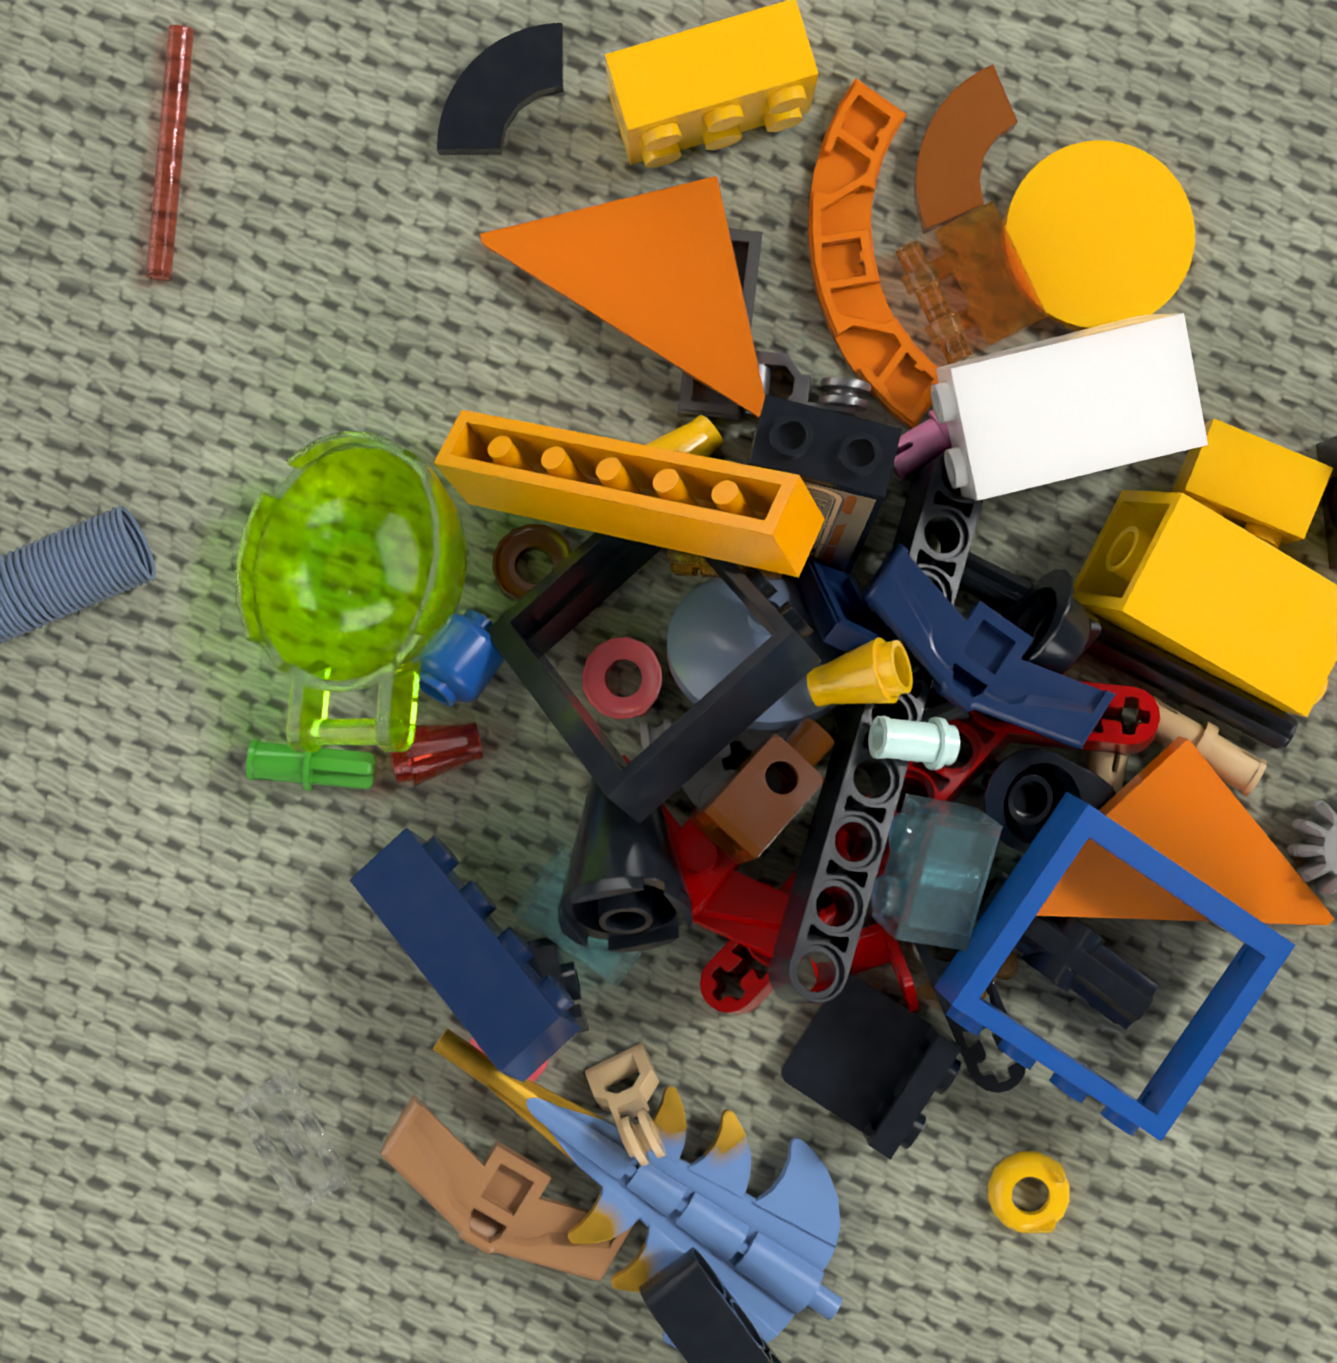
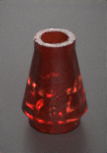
[386,722,483,787]

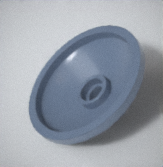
[667,569,847,730]

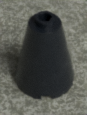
[558,763,693,953]

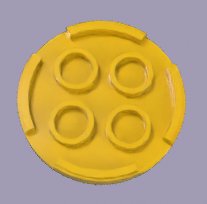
[1002,140,1195,331]

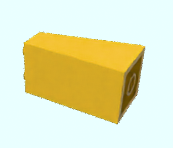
[1073,490,1337,717]

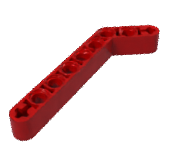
[699,681,1161,1015]

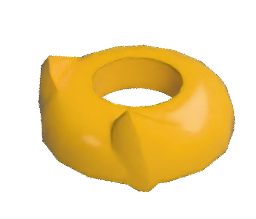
[988,1151,1070,1233]

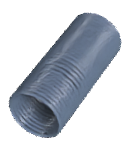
[0,505,156,645]

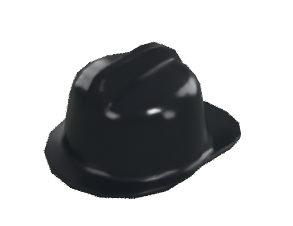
[1001,569,1102,675]
[982,747,1116,854]

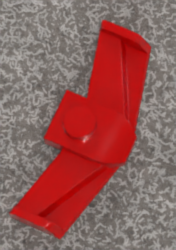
[622,755,826,958]

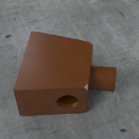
[689,717,835,865]

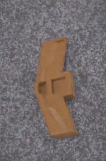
[380,1094,633,1282]

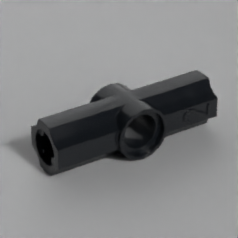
[968,870,1158,1030]

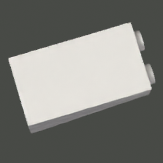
[931,313,1208,501]

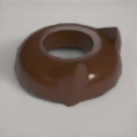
[492,524,572,601]

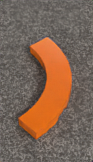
[807,78,939,430]

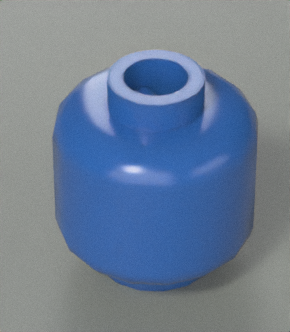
[408,609,504,707]

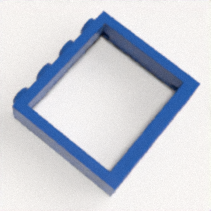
[934,792,1296,1141]

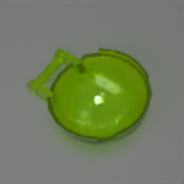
[236,430,467,752]

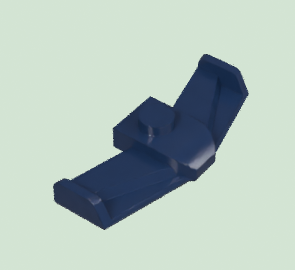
[863,543,1116,750]

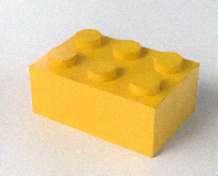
[605,0,819,168]

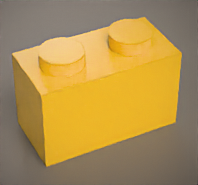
[1172,418,1333,549]

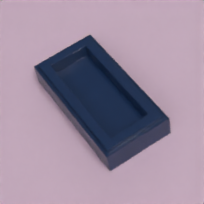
[794,554,886,653]

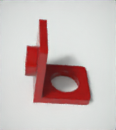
[809,920,920,1013]

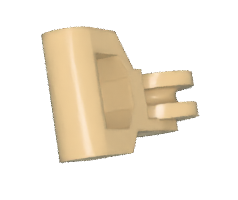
[584,1042,666,1167]

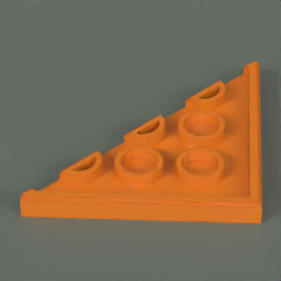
[480,176,765,419]
[1036,736,1335,926]

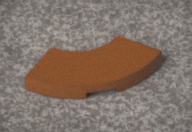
[914,64,1018,234]

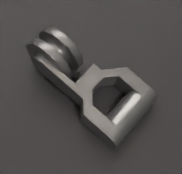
[741,350,871,417]

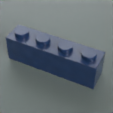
[349,827,582,1082]

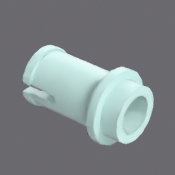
[868,716,960,771]

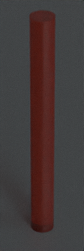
[146,25,194,281]

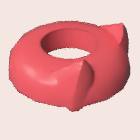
[582,637,663,719]

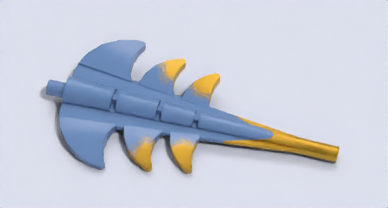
[432,1028,842,1348]

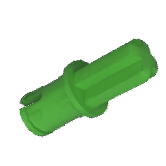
[246,740,377,791]

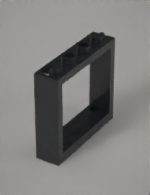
[486,532,822,824]

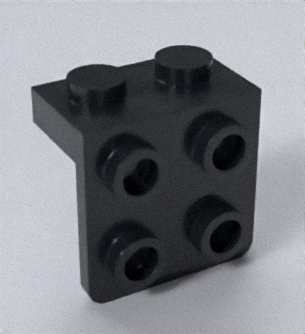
[781,973,962,1160]

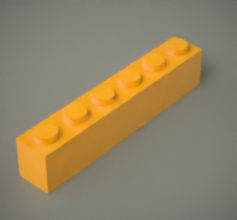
[434,409,825,578]

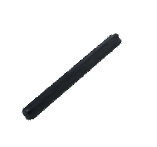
[959,551,1298,749]

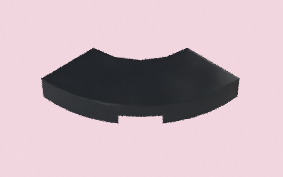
[437,23,564,155]

